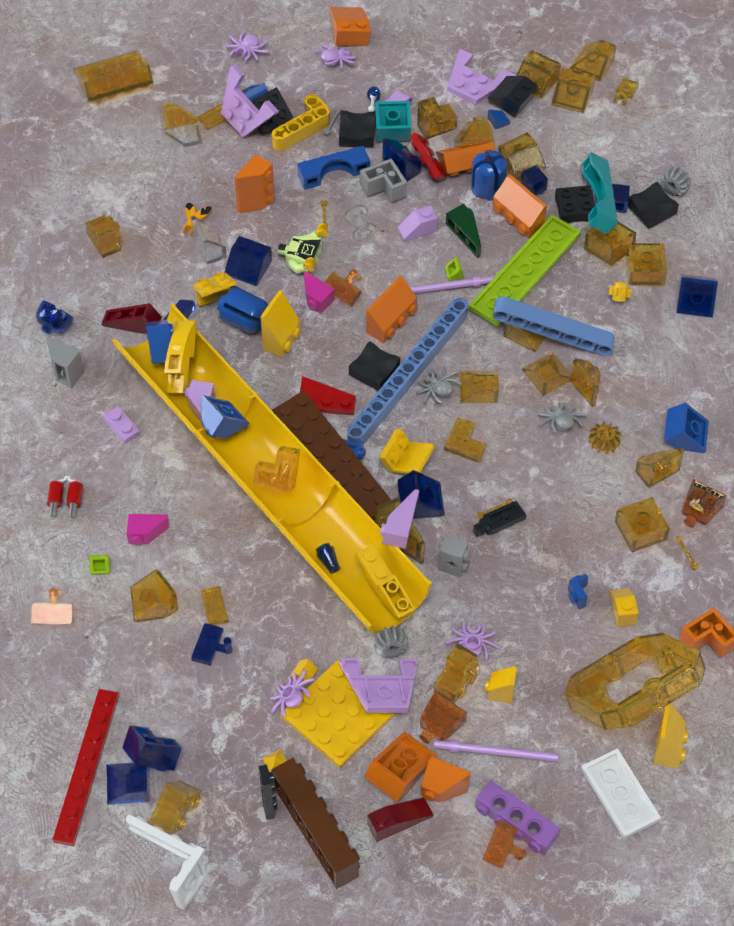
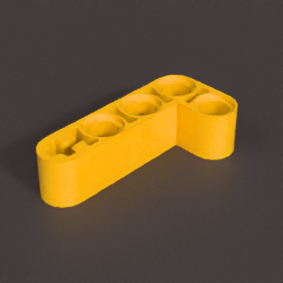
[272,94,330,151]

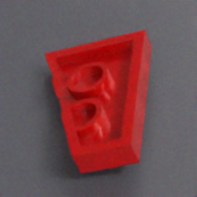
[300,376,356,415]

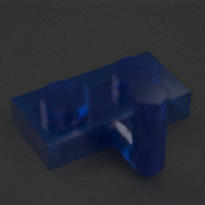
[191,623,233,666]

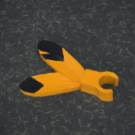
[183,203,212,236]

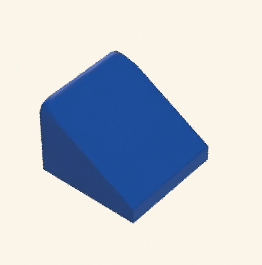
[487,110,511,130]

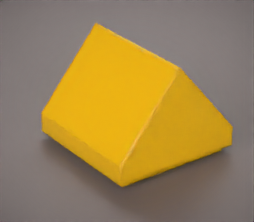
[290,659,318,686]

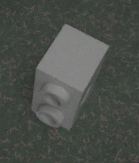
[438,535,471,578]

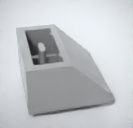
[47,336,84,389]

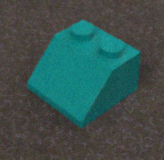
[375,101,411,142]

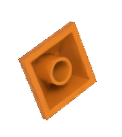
[420,756,470,803]

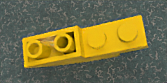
[164,320,197,394]
[355,544,416,619]

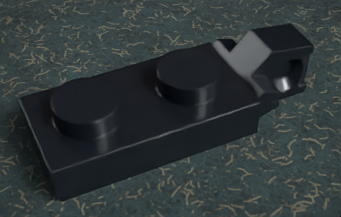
[473,501,526,537]

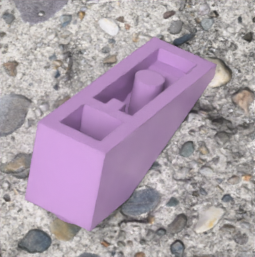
[380,489,419,549]

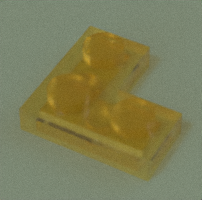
[444,417,487,463]

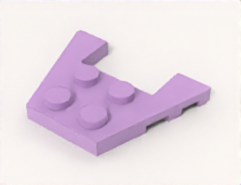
[447,49,516,105]
[221,64,279,137]
[339,658,418,713]

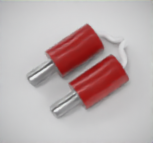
[47,476,83,517]

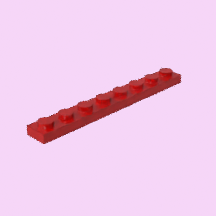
[52,689,119,847]

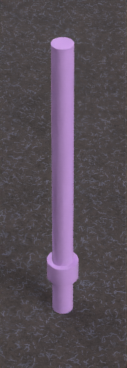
[410,276,494,294]
[433,740,559,762]

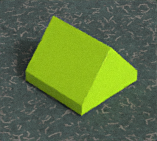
[445,256,464,281]
[89,554,110,575]

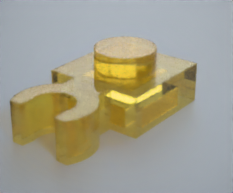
[614,77,639,106]

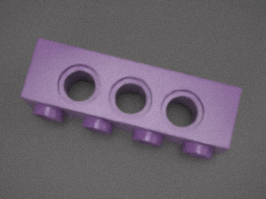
[475,780,560,855]

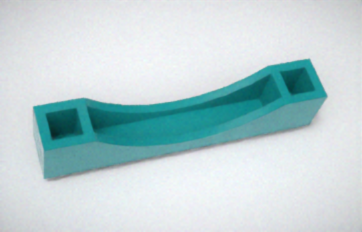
[581,152,618,234]

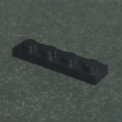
[259,764,278,820]

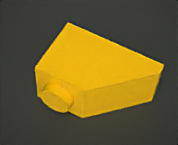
[609,588,639,627]
[484,667,517,704]

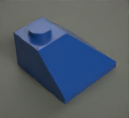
[201,395,249,439]

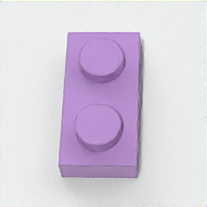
[103,406,140,444]

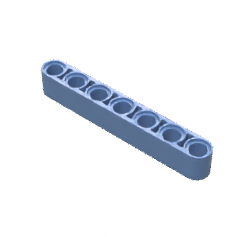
[493,296,615,356]

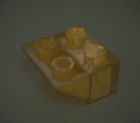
[516,50,561,99]
[498,132,546,181]

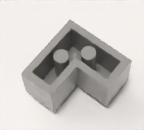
[360,158,407,202]

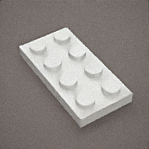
[581,748,661,839]

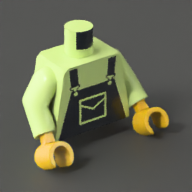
[277,223,329,275]

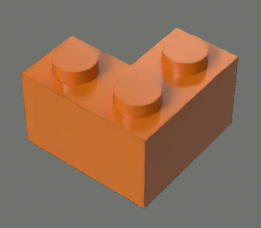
[679,607,734,658]

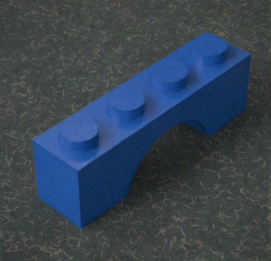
[297,146,370,190]

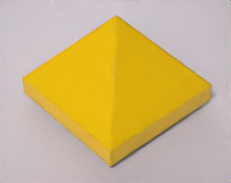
[262,749,287,772]

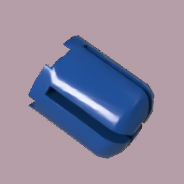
[471,150,507,201]
[217,286,269,333]

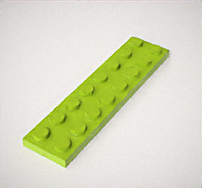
[469,215,581,327]

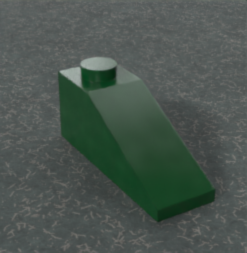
[446,203,481,258]

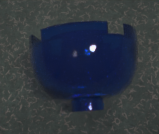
[36,300,74,335]

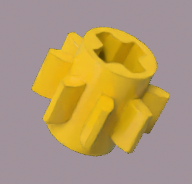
[609,281,632,302]

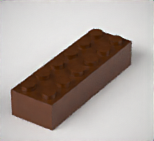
[271,758,360,890]

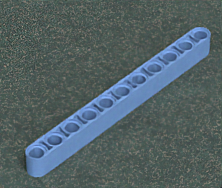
[347,298,468,444]

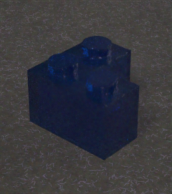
[122,725,182,772]

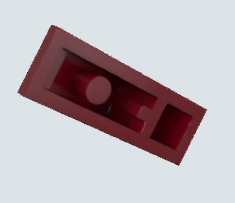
[101,303,162,333]
[367,797,434,842]

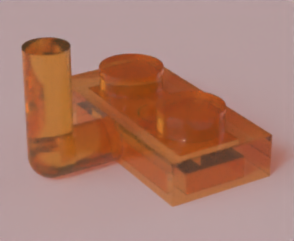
[325,269,362,306]
[31,588,73,624]
[482,819,527,868]

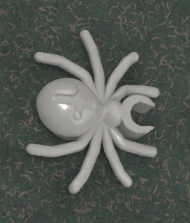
[415,366,462,404]
[537,402,587,432]

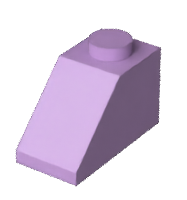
[398,205,438,242]
[185,380,215,423]

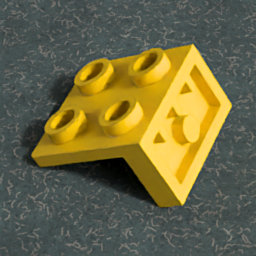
[192,272,237,306]
[378,428,435,475]

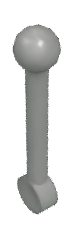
[323,108,341,136]

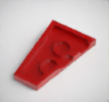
[409,133,447,182]

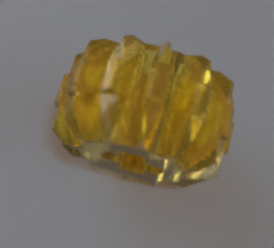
[589,421,621,454]

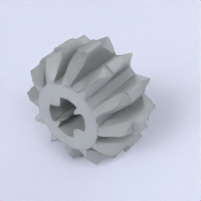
[660,166,691,196]
[374,625,408,659]

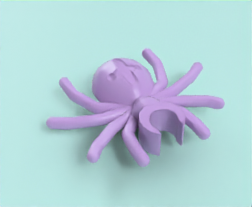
[225,30,269,62]
[315,44,356,68]
[445,621,500,660]
[270,670,314,716]

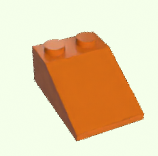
[329,7,371,46]
[364,731,438,802]

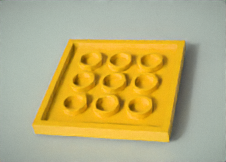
[280,660,397,769]

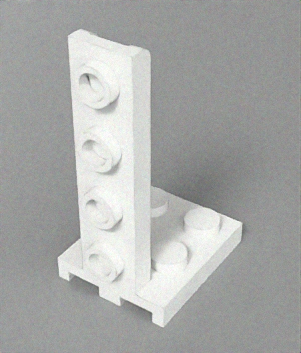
[126,814,212,910]

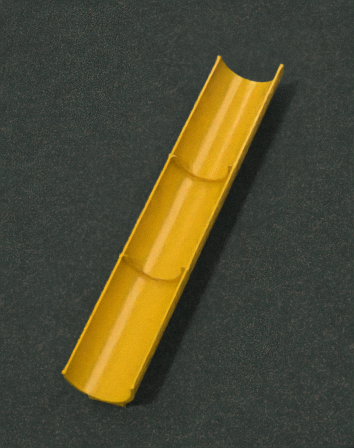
[112,303,432,634]

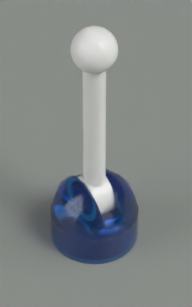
[367,86,381,112]

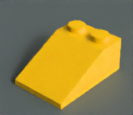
[261,290,302,358]
[653,700,689,769]

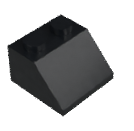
[488,76,538,118]

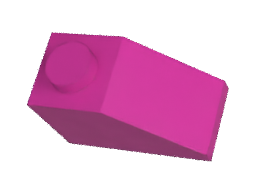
[304,271,335,313]
[127,514,169,545]

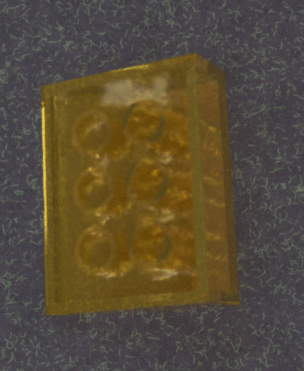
[73,50,154,102]

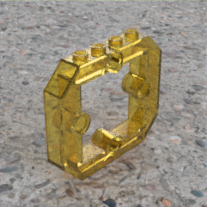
[564,632,706,730]

